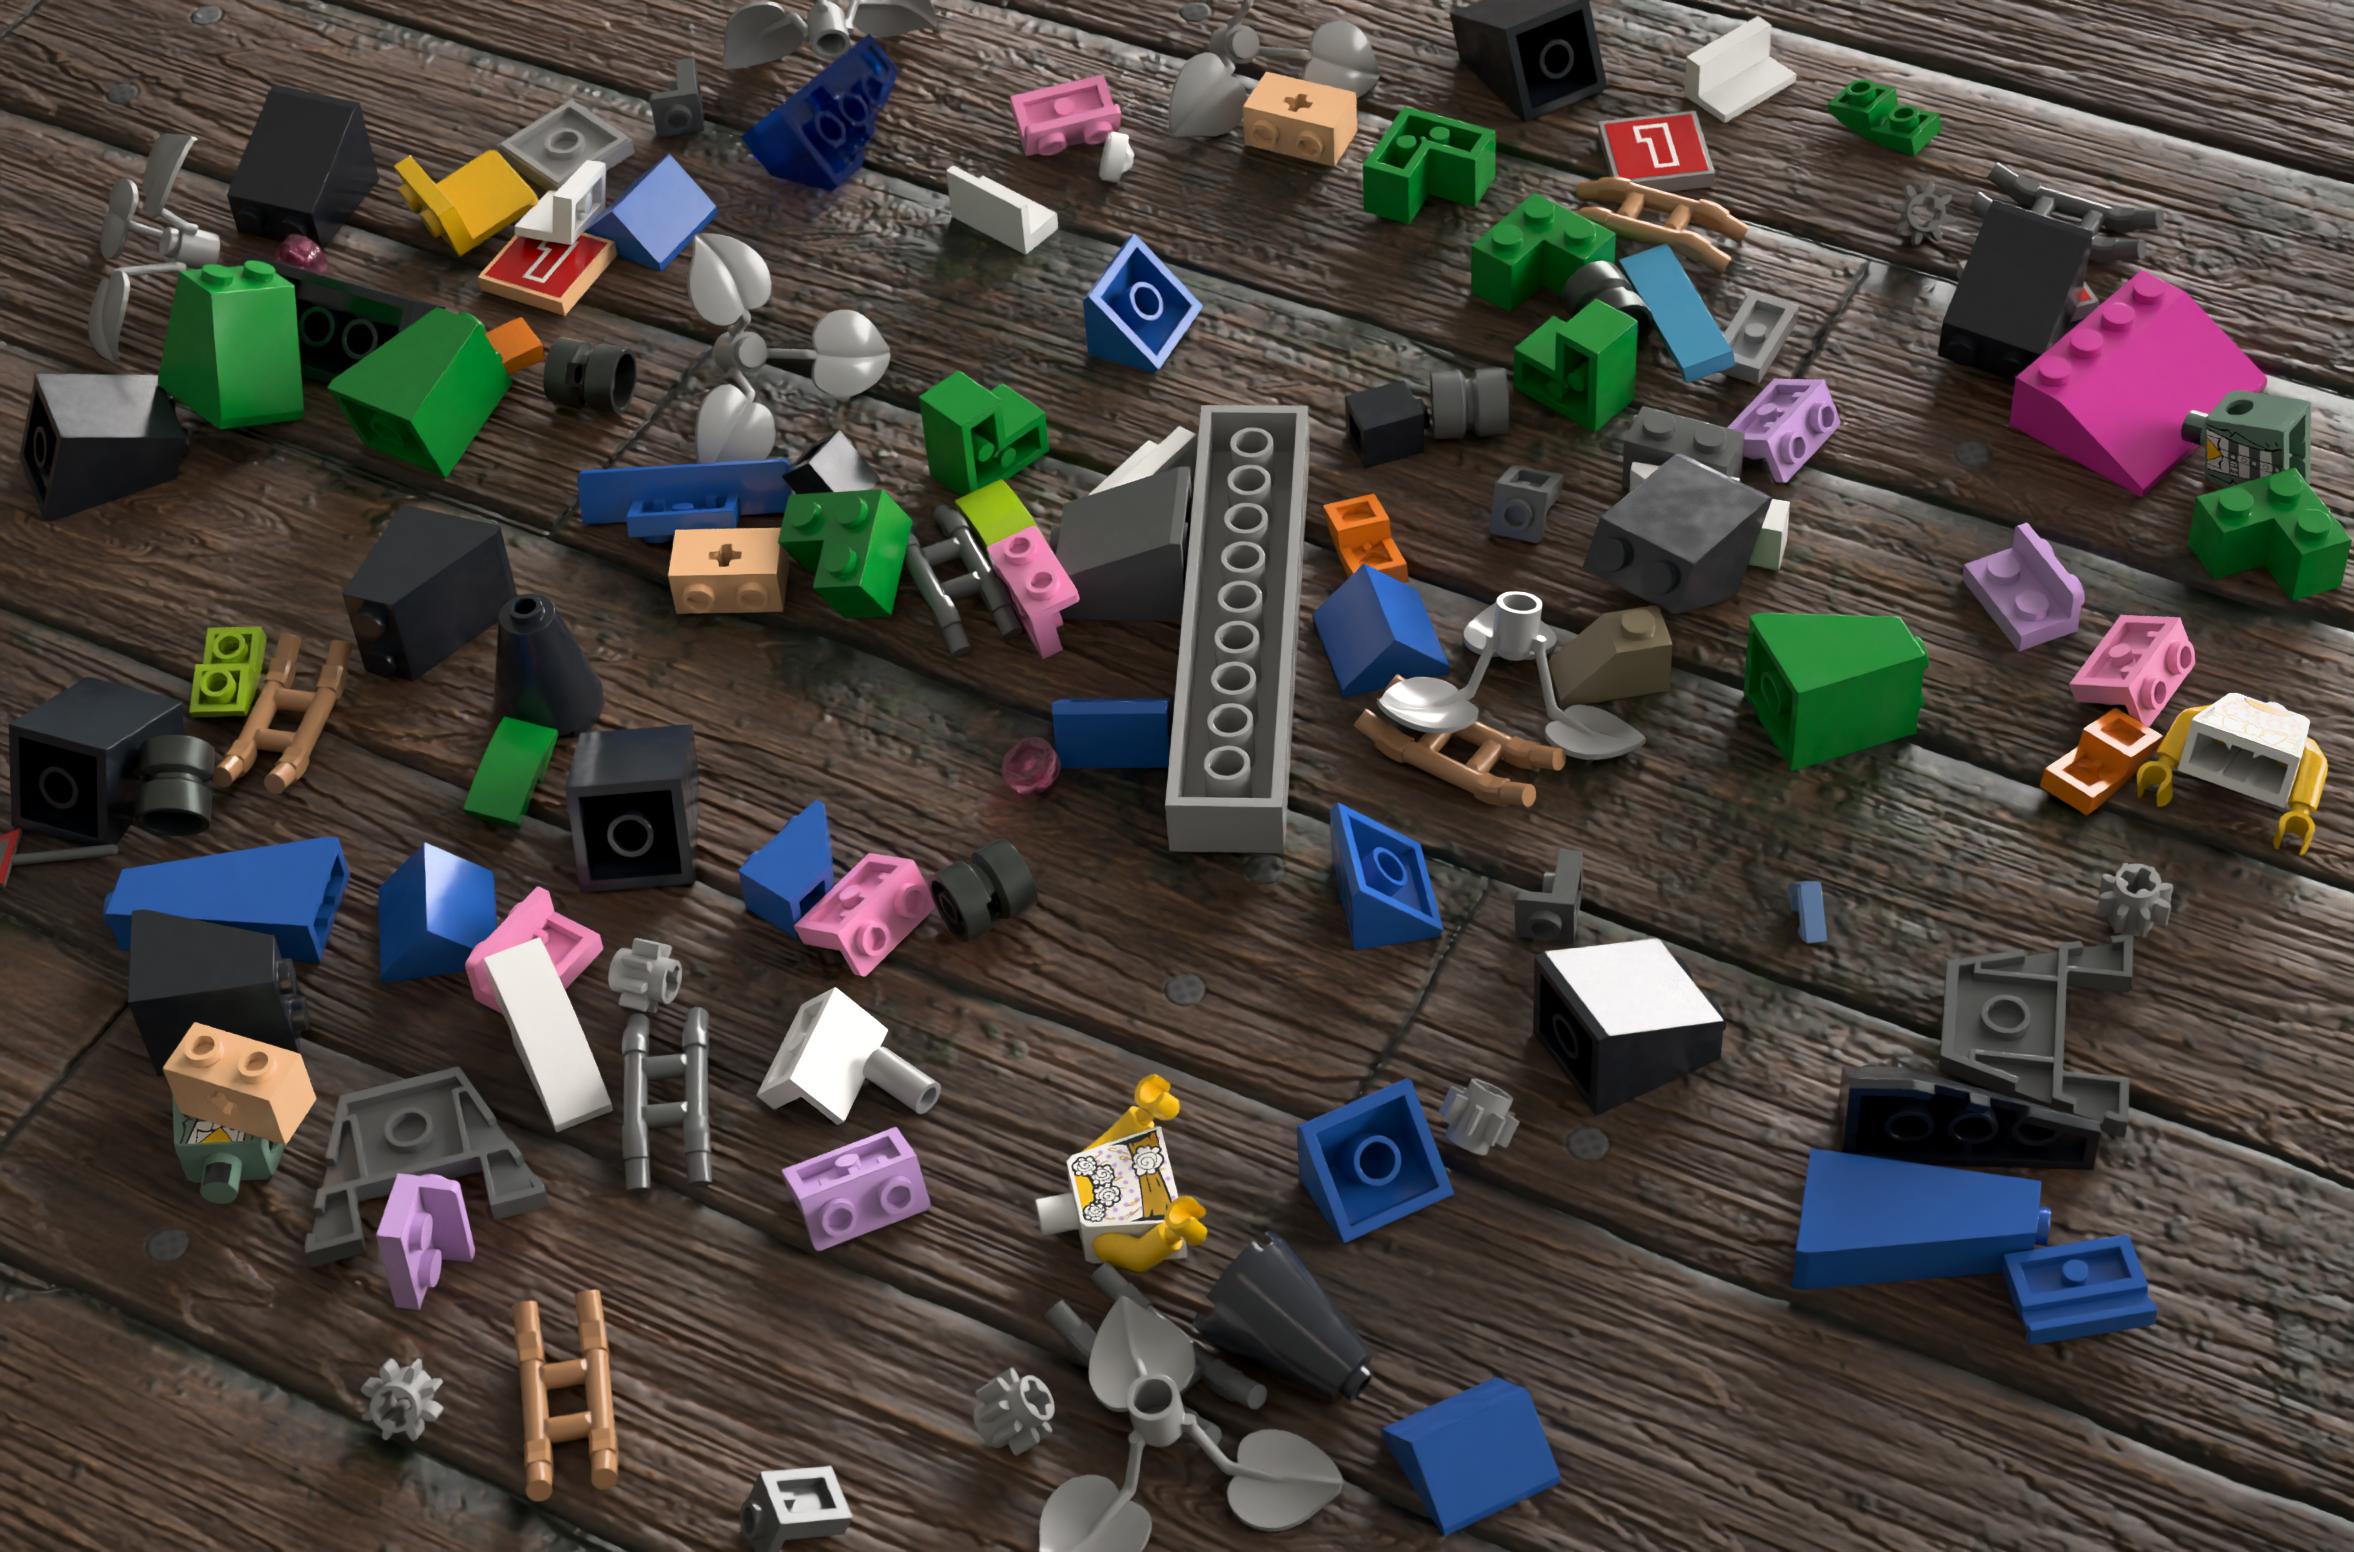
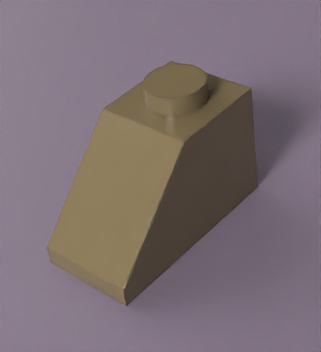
[1548,605,1672,708]

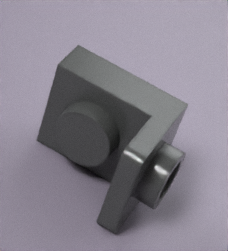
[649,58,705,137]
[1489,465,1564,543]
[1514,849,1583,943]
[740,1466,853,1552]

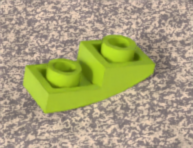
[955,479,1048,560]
[189,626,267,718]

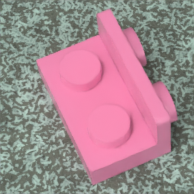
[986,526,1080,659]
[2069,615,2195,727]
[794,853,936,977]

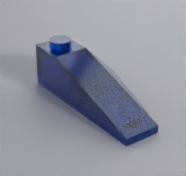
[741,33,899,192]

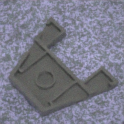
[1939,934,2133,1137]
[304,1066,549,1267]

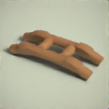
[1572,177,1750,275]
[212,633,353,794]
[1354,674,1566,807]
[512,1290,619,1501]

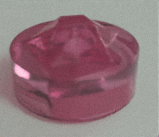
[275,234,328,273]
[1001,737,1061,796]

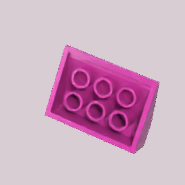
[2009,270,2268,497]

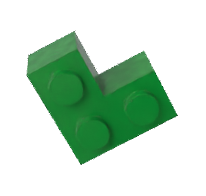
[1362,106,1496,224]
[1471,193,1616,313]
[1514,299,1638,432]
[919,370,1049,497]
[2187,468,2352,601]
[778,489,913,619]

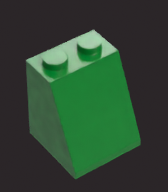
[157,261,304,429]
[327,307,513,478]
[1743,613,1929,772]

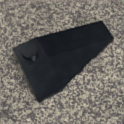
[1838,1065,2101,1170]

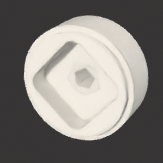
[1099,131,1134,183]

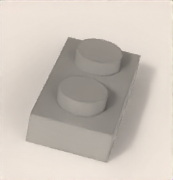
[1718,291,1799,385]

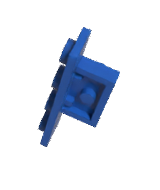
[577,458,793,543]

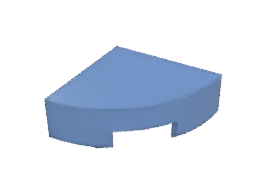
[1788,881,1827,943]

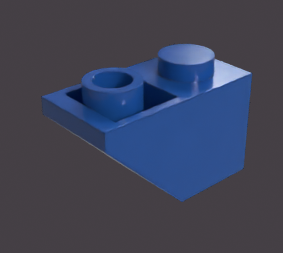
[738,800,835,939]

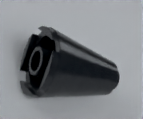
[493,594,605,745]
[1192,1231,1375,1404]

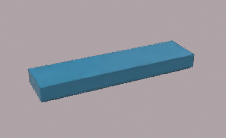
[1619,243,1736,383]

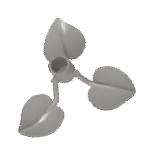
[723,0,937,69]
[1169,0,1380,137]
[88,133,220,362]
[687,233,890,464]
[1377,591,1646,760]
[1039,1296,1343,1552]

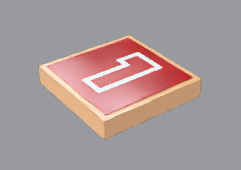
[478,232,617,316]

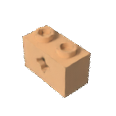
[1243,72,1357,167]
[668,528,789,614]
[163,1022,316,1145]

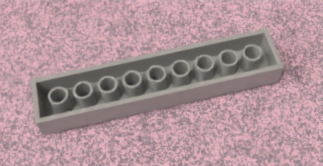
[1165,405,1310,853]

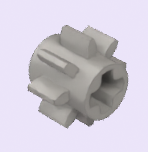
[1890,181,1956,245]
[2096,863,2173,937]
[608,938,682,1013]
[1439,1078,1520,1155]
[360,1358,444,1441]
[974,1368,1055,1456]

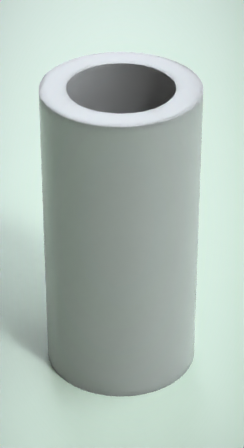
[863,1047,941,1114]

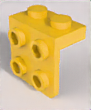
[394,150,538,257]

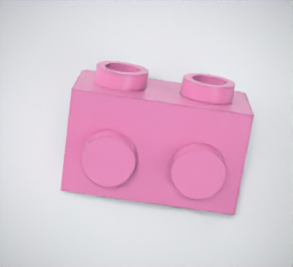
[1010,74,1121,156]
[465,886,603,1014]

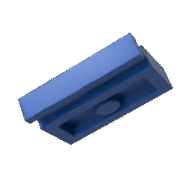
[2001,1234,2158,1346]

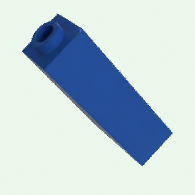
[103,837,350,963]
[1792,1148,2051,1290]

